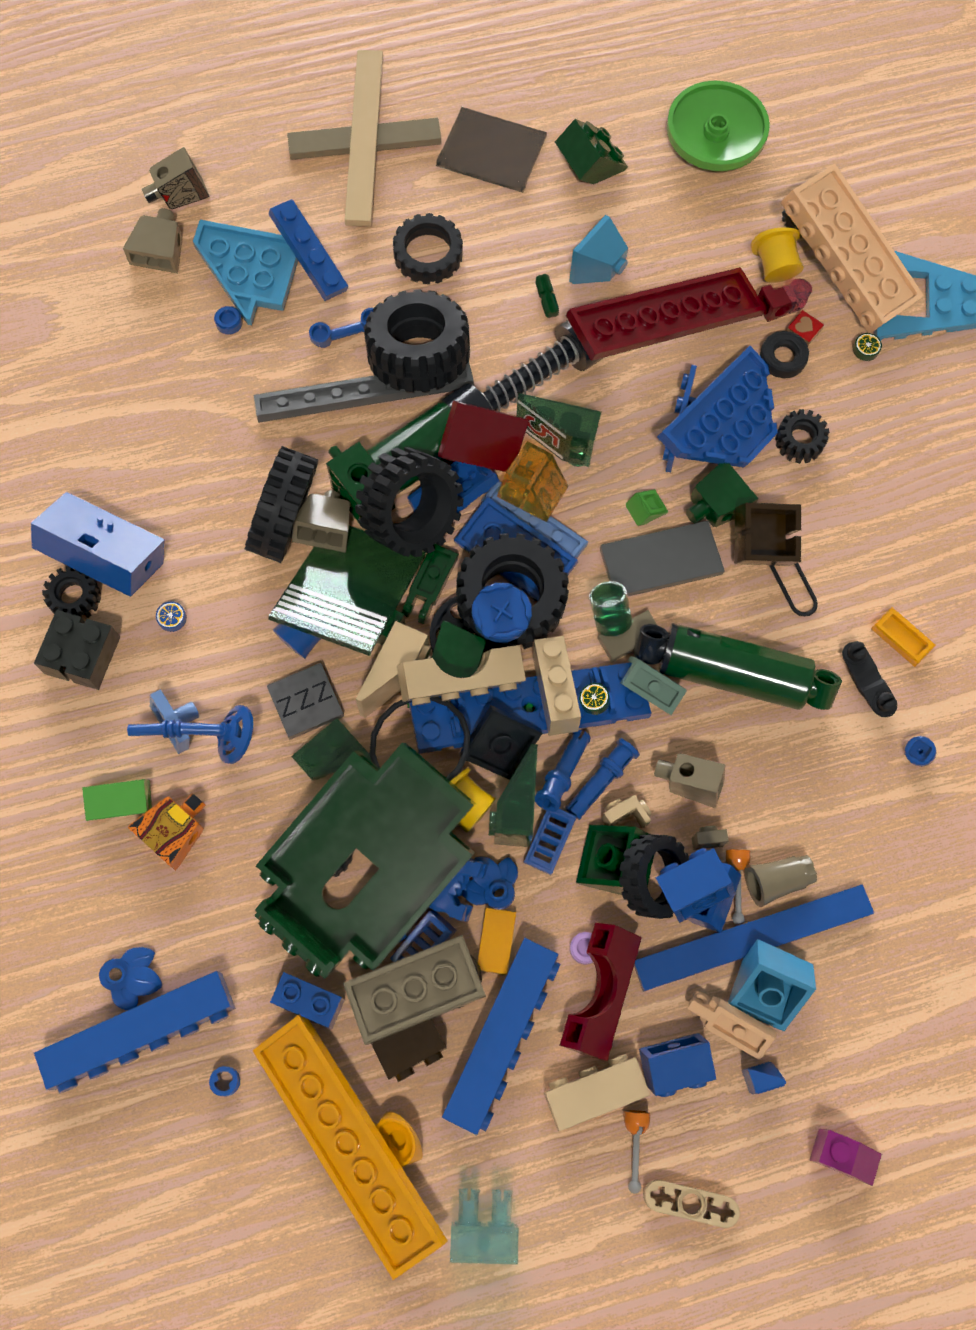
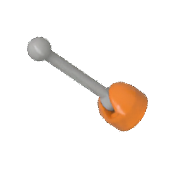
[726,849,750,925]
[624,1110,650,1194]

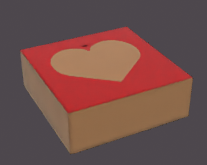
[786,310,824,346]

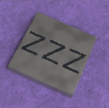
[267,663,344,740]

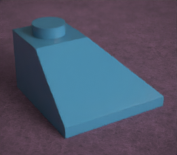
[569,215,628,284]

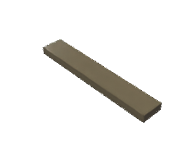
[287,118,442,160]

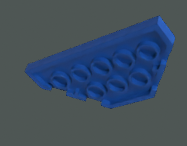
[657,346,778,468]

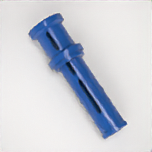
[534,730,591,812]
[565,738,640,820]

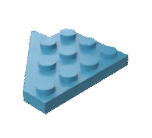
[193,220,298,326]

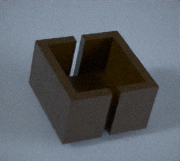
[734,503,801,566]

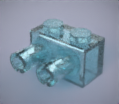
[450,1188,519,1264]

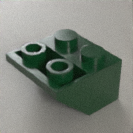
[555,119,628,185]

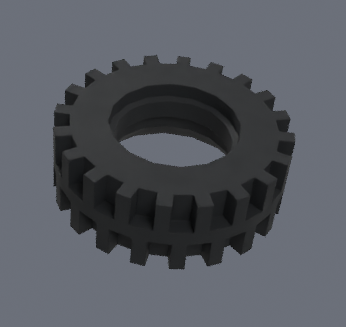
[245,446,318,563]

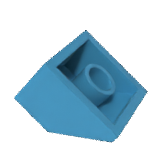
[728,939,816,1031]

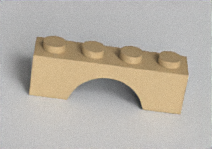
[397,645,526,706]

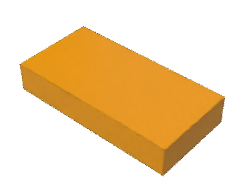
[871,607,936,667]
[477,908,516,976]

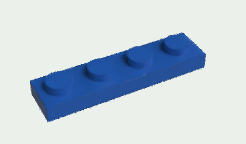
[269,199,348,301]

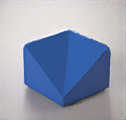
[742,1062,786,1094]

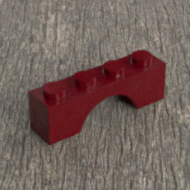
[559,922,642,1061]

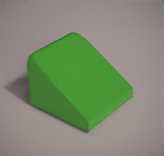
[626,489,668,526]

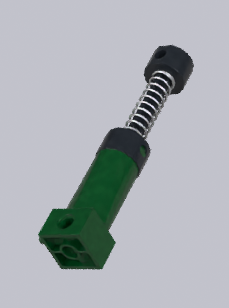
[326,320,603,529]

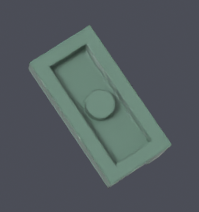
[620,656,687,715]

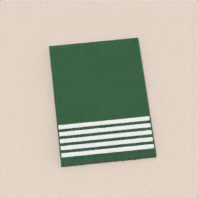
[268,526,426,656]

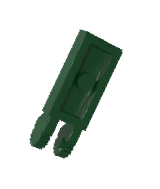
[402,544,459,624]

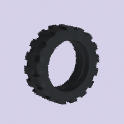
[393,213,463,284]
[619,834,690,919]

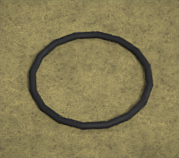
[369,697,470,781]

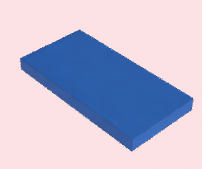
[454,496,578,602]

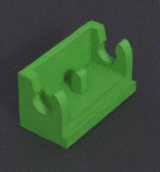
[82,779,152,821]

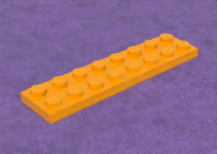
[252,1014,448,1280]

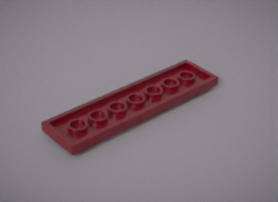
[566,267,767,361]

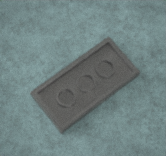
[600,521,725,599]

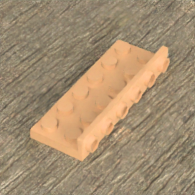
[781,164,924,333]

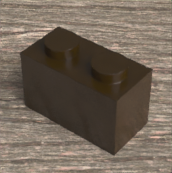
[371,1019,446,1082]

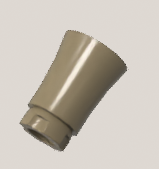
[744,855,817,907]

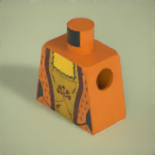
[128,793,206,871]

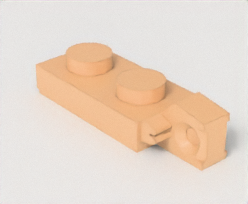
[687,990,777,1060]

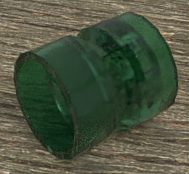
[589,581,633,636]

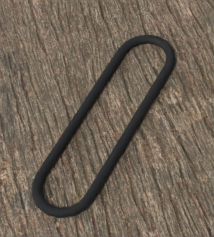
[769,563,818,617]

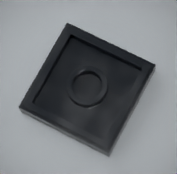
[459,705,543,780]

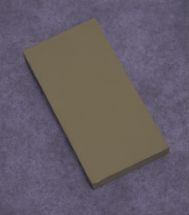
[343,935,486,1045]

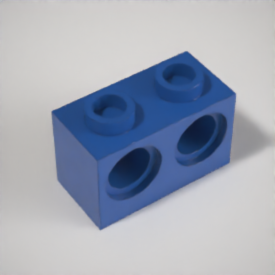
[270,972,345,1029]

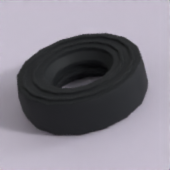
[760,331,809,379]

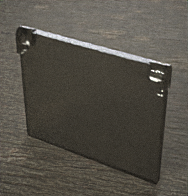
[436,107,547,193]

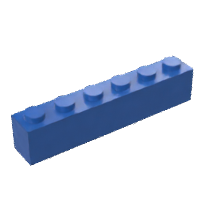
[442,938,561,1135]
[34,971,236,1094]

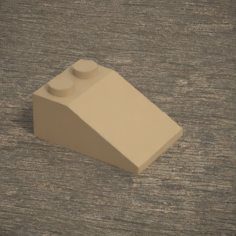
[356,621,432,718]

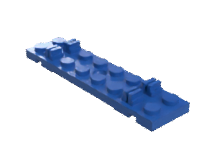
[409,662,652,754]

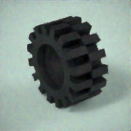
[775,409,830,464]
[42,566,101,618]

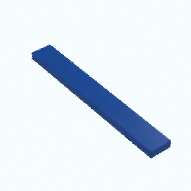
[634,884,874,992]

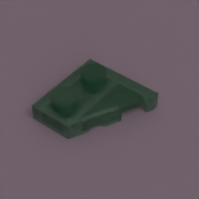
[291,718,372,781]

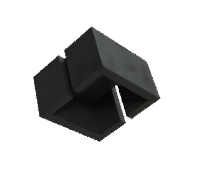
[34,610,120,690]

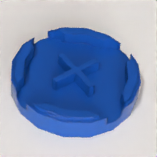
[472,583,532,642]

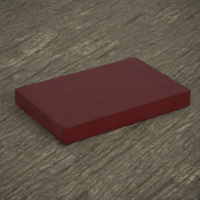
[437,400,529,474]

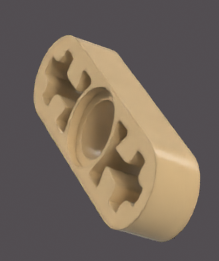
[643,1180,740,1228]

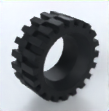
[355,447,464,557]

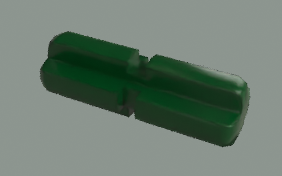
[535,274,559,318]

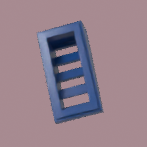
[524,809,577,875]
[390,910,457,962]

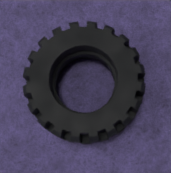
[364,289,470,393]
[456,533,569,649]

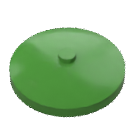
[667,80,770,171]

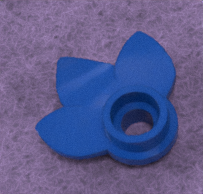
[462,856,518,910]
[99,947,162,1010]

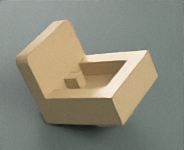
[601,795,651,829]

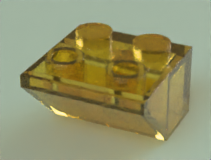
[497,441,568,522]

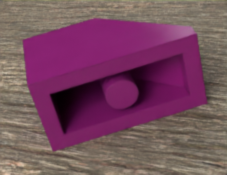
[809,1129,882,1186]

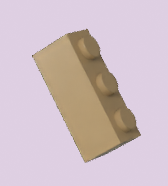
[533,636,581,736]
[544,1054,650,1131]

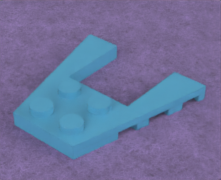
[874,251,976,341]

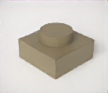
[692,826,729,850]

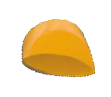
[376,1111,423,1167]

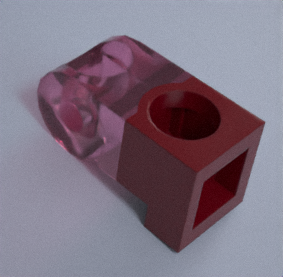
[758,278,812,322]

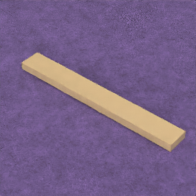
[345,50,383,227]

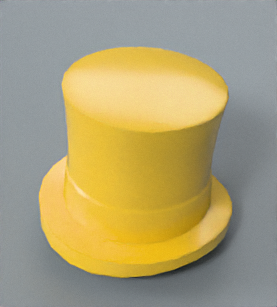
[751,227,804,283]
[451,767,496,833]

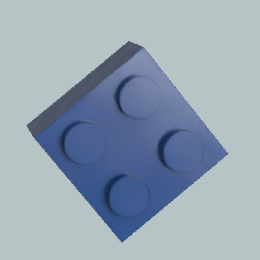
[655,848,736,923]

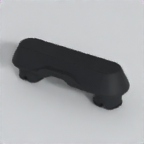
[842,641,897,717]

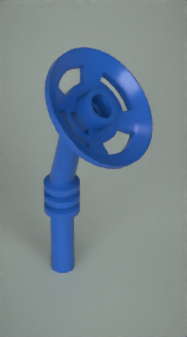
[127,705,253,764]

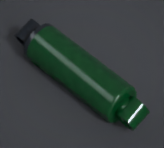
[633,623,842,710]

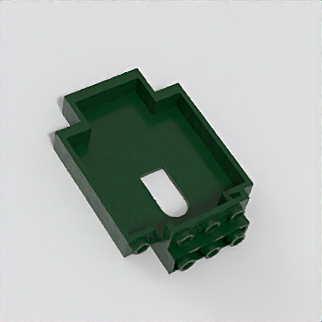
[254,743,476,979]

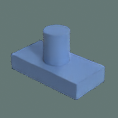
[150,689,199,754]

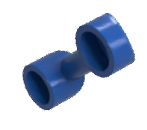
[309,308,374,348]

